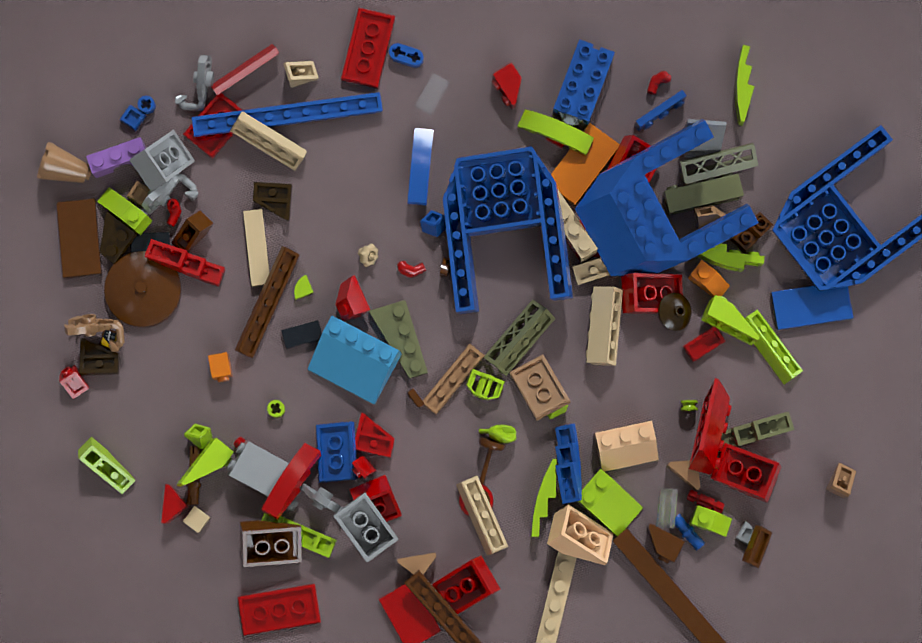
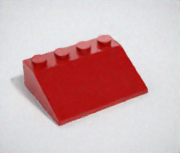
[688,378,732,475]

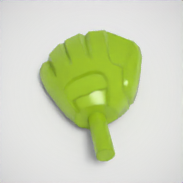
[479,424,517,443]

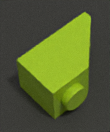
[689,505,732,537]

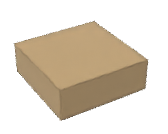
[183,506,211,533]

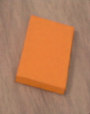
[551,123,620,205]

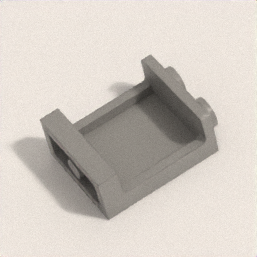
[227,440,289,496]

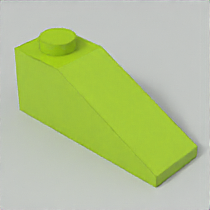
[97,187,152,236]
[701,295,759,346]
[78,437,135,494]
[176,438,234,487]

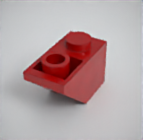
[491,62,522,110]

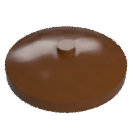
[104,251,182,328]

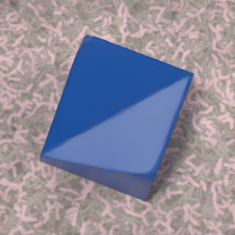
[420,210,446,237]

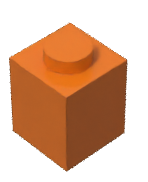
[208,352,233,382]

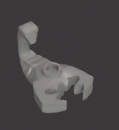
[175,55,214,112]
[141,173,198,216]
[287,483,343,513]

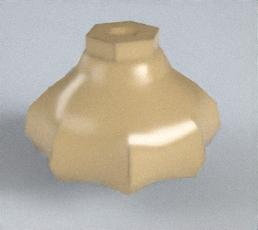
[357,244,378,267]

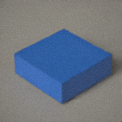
[119,105,146,131]

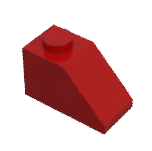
[335,275,370,321]

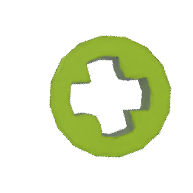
[267,400,285,418]
[681,400,698,411]

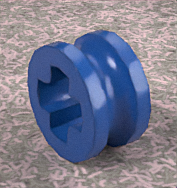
[137,96,156,114]

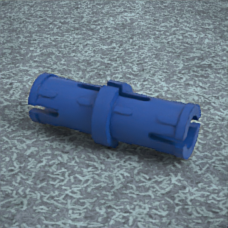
[671,514,705,551]

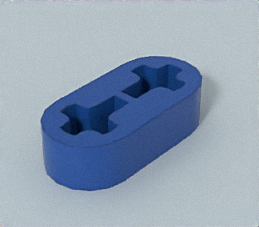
[389,43,424,68]

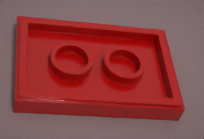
[183,93,242,159]
[379,584,441,643]

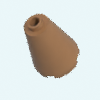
[37,142,91,183]

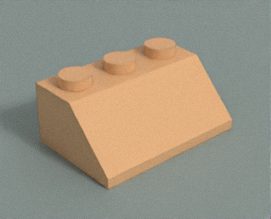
[594,421,659,472]

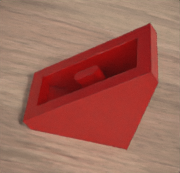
[161,484,189,524]

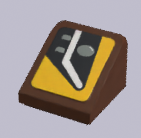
[99,329,117,353]

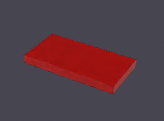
[341,8,395,89]
[238,584,321,636]

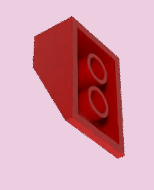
[621,273,683,314]
[711,443,782,503]
[432,555,501,615]

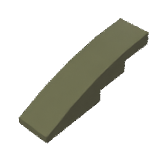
[718,411,794,453]

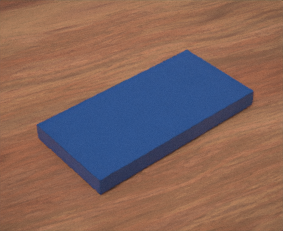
[771,285,853,330]

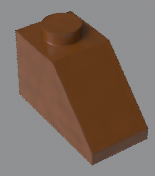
[171,210,214,253]
[647,523,685,564]

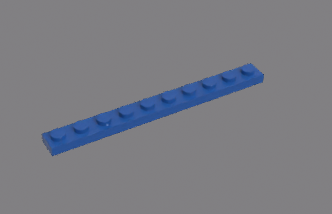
[192,92,383,137]

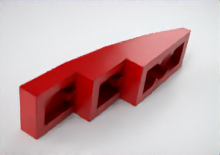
[144,239,226,287]
[261,443,321,520]

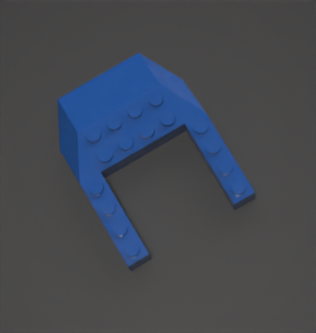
[575,119,759,276]
[772,125,922,291]
[443,146,573,314]

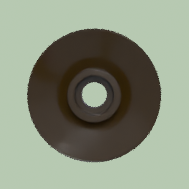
[658,293,692,331]

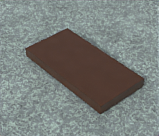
[57,199,102,278]

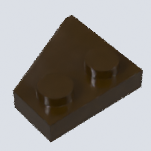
[253,182,293,221]
[99,211,138,264]
[79,338,120,375]

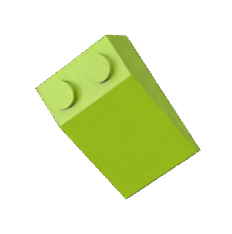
[577,469,643,536]

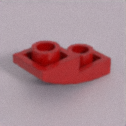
[351,456,377,479]

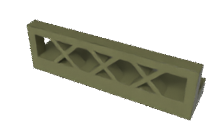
[679,143,758,184]
[483,300,556,376]

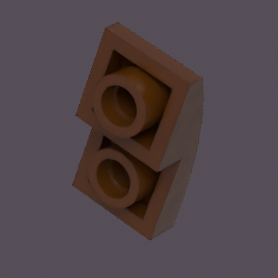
[731,212,773,253]

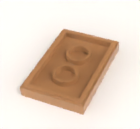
[509,355,571,421]

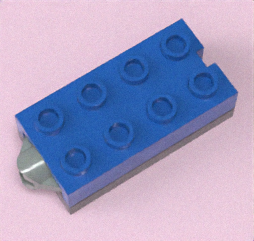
[552,39,615,127]

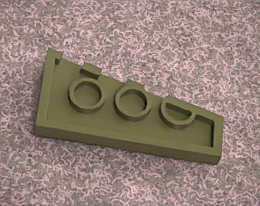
[369,300,428,379]

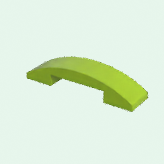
[517,109,594,155]
[262,513,337,558]

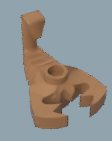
[64,314,125,352]

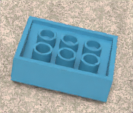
[308,316,402,405]

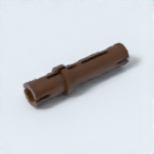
[186,446,202,505]

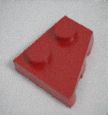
[355,413,395,458]

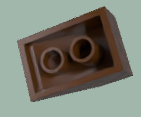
[240,520,302,567]

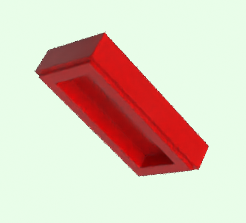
[683,327,725,362]

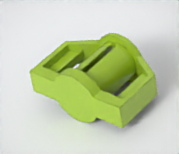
[466,369,505,400]

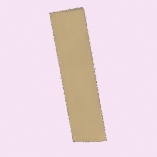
[230,112,307,171]
[456,475,508,555]

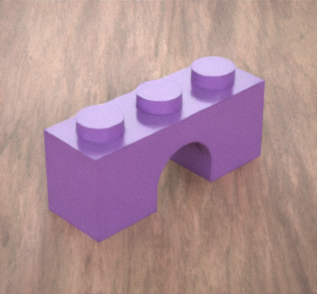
[86,137,146,178]

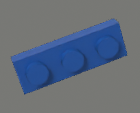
[634,90,687,131]

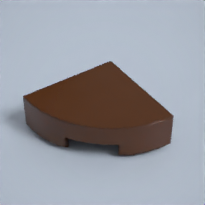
[440,257,450,277]
[407,388,424,408]

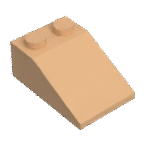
[547,504,613,565]

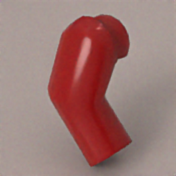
[647,71,671,95]
[166,198,182,227]
[397,261,426,278]

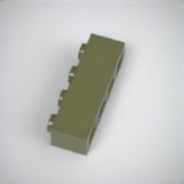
[663,172,744,216]

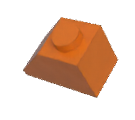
[688,260,730,297]

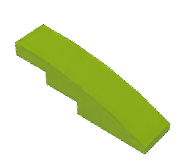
[735,45,755,126]
[531,459,557,537]

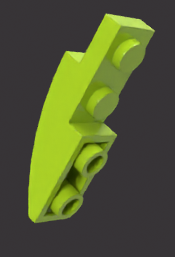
[698,243,765,272]

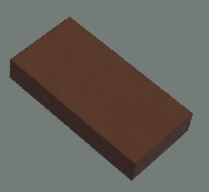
[742,525,772,568]

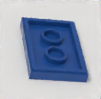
[316,421,358,483]

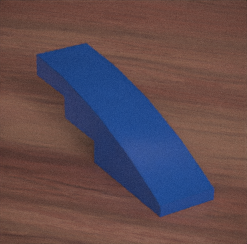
[408,128,433,205]
[555,424,582,504]

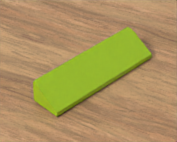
[745,309,803,384]

